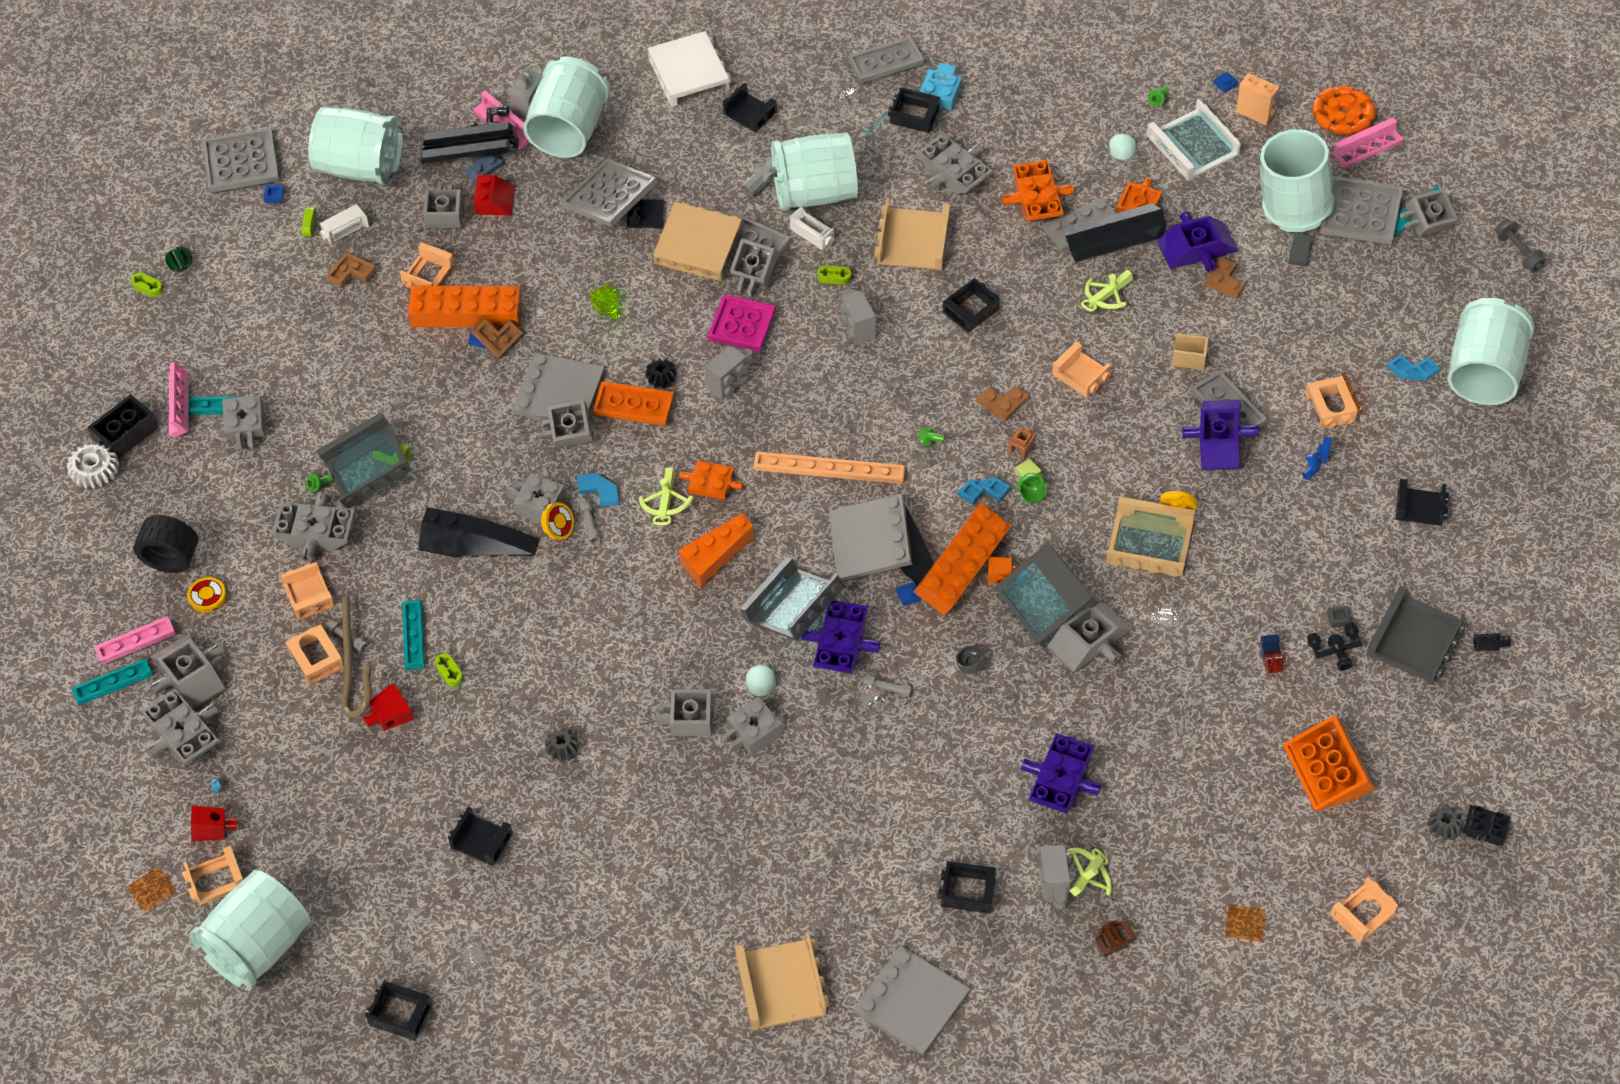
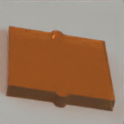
[1341,371,1363,412]
[127,867,175,912]
[1225,904,1265,942]

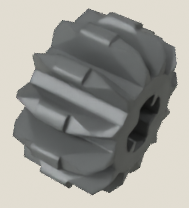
[544,727,579,762]
[1427,805,1463,842]

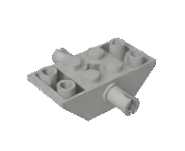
[918,133,993,194]
[272,492,355,562]
[1047,603,1132,673]
[149,636,226,710]
[141,688,220,765]

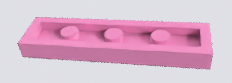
[94,616,176,665]

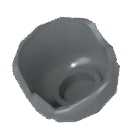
[956,646,986,674]

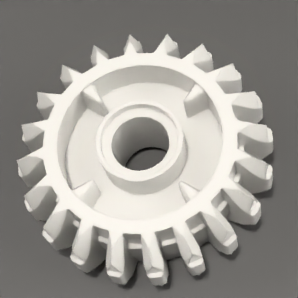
[67,442,119,489]

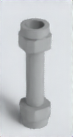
[579,501,601,544]
[325,620,368,653]
[863,675,912,698]

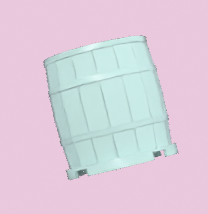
[523,56,610,158]
[308,106,403,186]
[1260,129,1334,232]
[771,132,858,211]
[1447,298,1535,405]
[189,870,311,991]

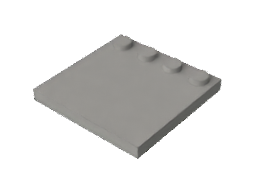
[202,127,279,193]
[561,159,658,227]
[1320,175,1403,245]
[512,353,605,425]
[829,493,912,582]
[853,946,970,1056]

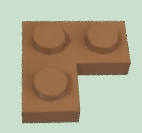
[326,252,376,288]
[1204,257,1245,299]
[472,319,523,358]
[977,386,1029,422]

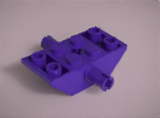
[1157,211,1238,272]
[1182,400,1259,470]
[801,600,881,674]
[1021,733,1102,814]

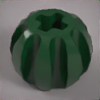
[165,246,192,272]

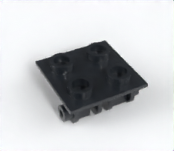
[627,198,664,228]
[1462,805,1510,846]

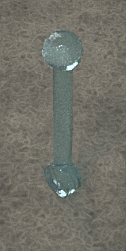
[863,111,888,136]

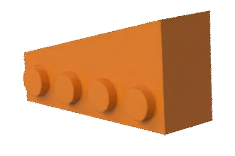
[679,513,754,588]

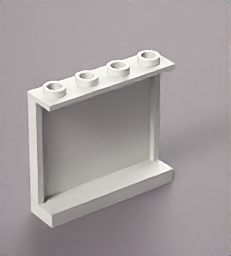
[648,31,731,107]

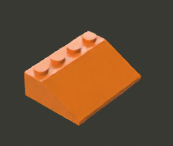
[1283,715,1376,812]

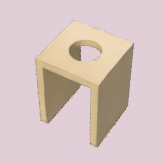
[1172,333,1209,370]

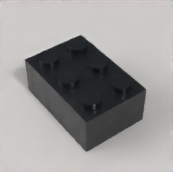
[87,394,159,459]

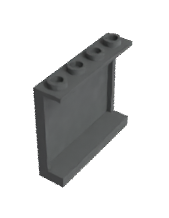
[1366,587,1466,683]

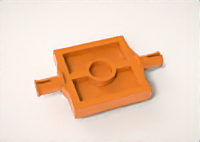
[1116,177,1162,212]
[679,460,743,500]

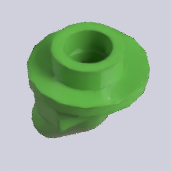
[1148,86,1169,107]
[918,428,945,446]
[306,474,333,492]

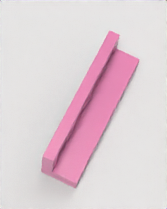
[473,91,530,150]
[1333,117,1404,168]
[169,362,188,438]

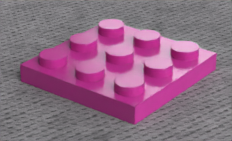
[707,294,776,352]

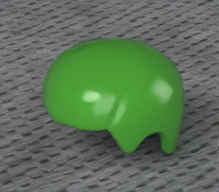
[1018,473,1047,503]

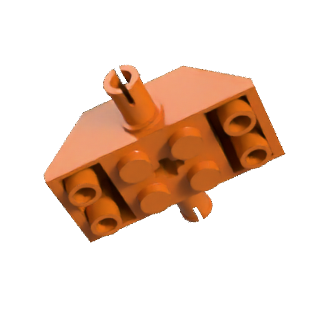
[1002,160,1074,221]

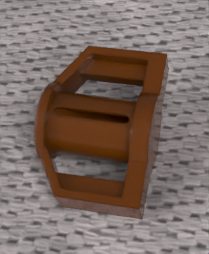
[1095,921,1137,957]

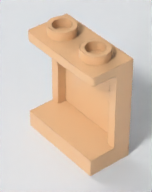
[1236,73,1279,126]
[1052,342,1111,397]
[281,562,334,620]

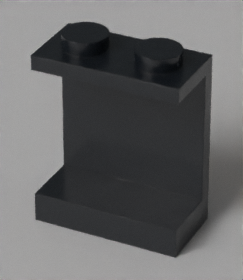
[723,82,777,133]
[1395,479,1449,526]
[448,806,513,866]

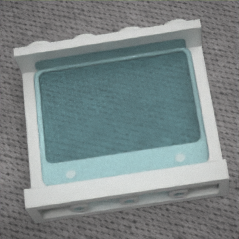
[1147,99,1241,181]

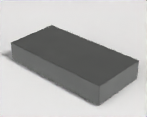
[1288,233,1312,267]

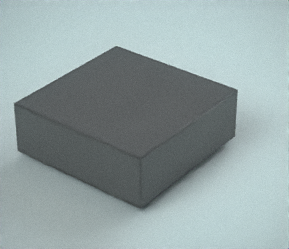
[1327,606,1351,628]

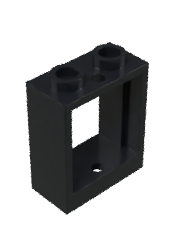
[887,87,940,133]
[943,278,1000,333]
[938,861,996,914]
[365,980,432,1041]

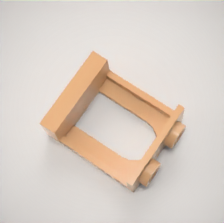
[400,242,455,288]
[1305,376,1358,429]
[286,624,344,685]
[182,845,243,906]
[1331,877,1398,944]

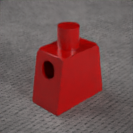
[362,683,414,731]
[191,805,237,842]

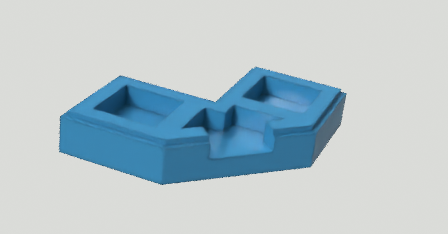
[1387,354,1440,381]
[577,473,619,507]
[958,477,1011,505]

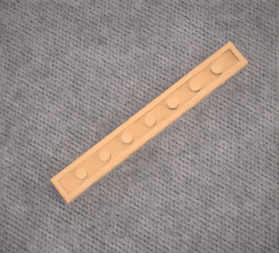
[753,452,905,484]

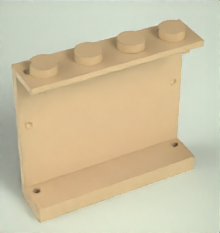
[875,198,950,270]
[653,202,743,282]
[735,932,829,1030]

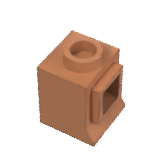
[1008,427,1036,459]

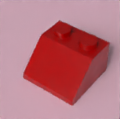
[473,174,515,216]

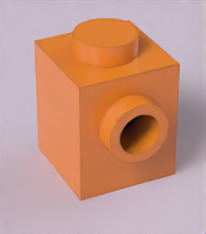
[987,557,1015,584]

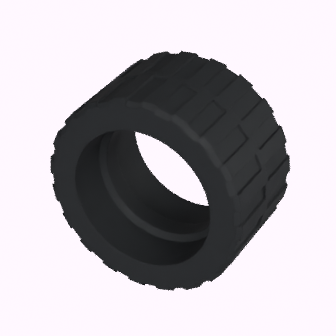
[133,515,199,573]

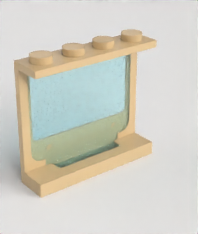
[1106,497,1195,577]

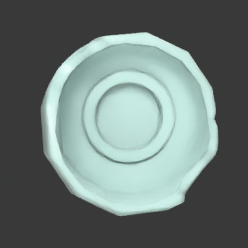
[1109,133,1136,160]
[746,665,776,696]

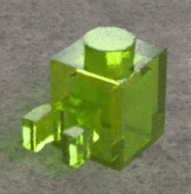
[589,284,619,320]

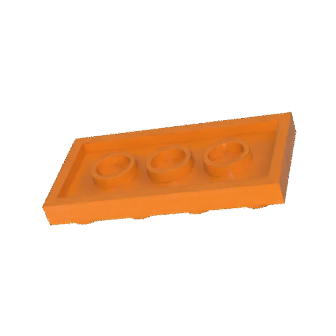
[593,382,674,426]

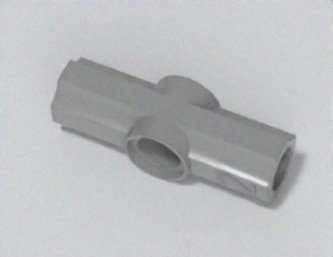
[741,159,777,197]

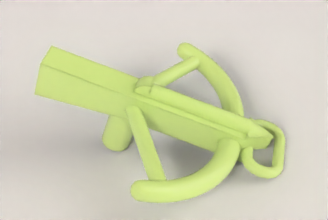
[1081,270,1133,312]
[639,468,693,525]
[1066,848,1112,896]

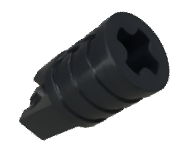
[1473,633,1511,652]

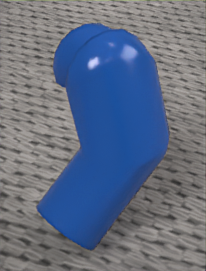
[1302,454,1320,480]

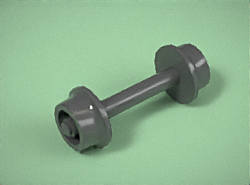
[1495,219,1546,272]

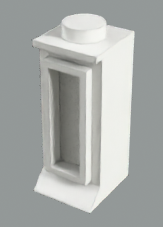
[320,204,369,245]
[790,206,834,250]

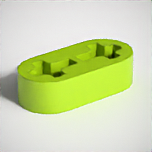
[301,207,317,237]
[817,265,851,284]
[131,273,163,297]
[435,654,463,687]

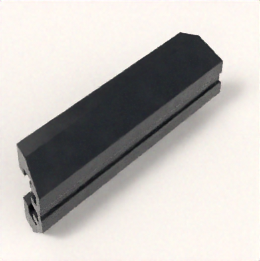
[421,122,519,163]
[1064,203,1166,262]

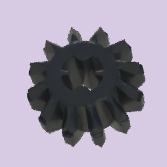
[645,357,677,389]

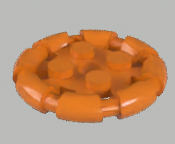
[1312,86,1376,136]

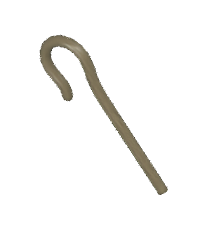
[341,596,372,719]

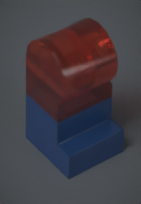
[1259,634,1284,674]

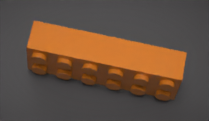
[408,286,522,328]
[913,502,1011,615]

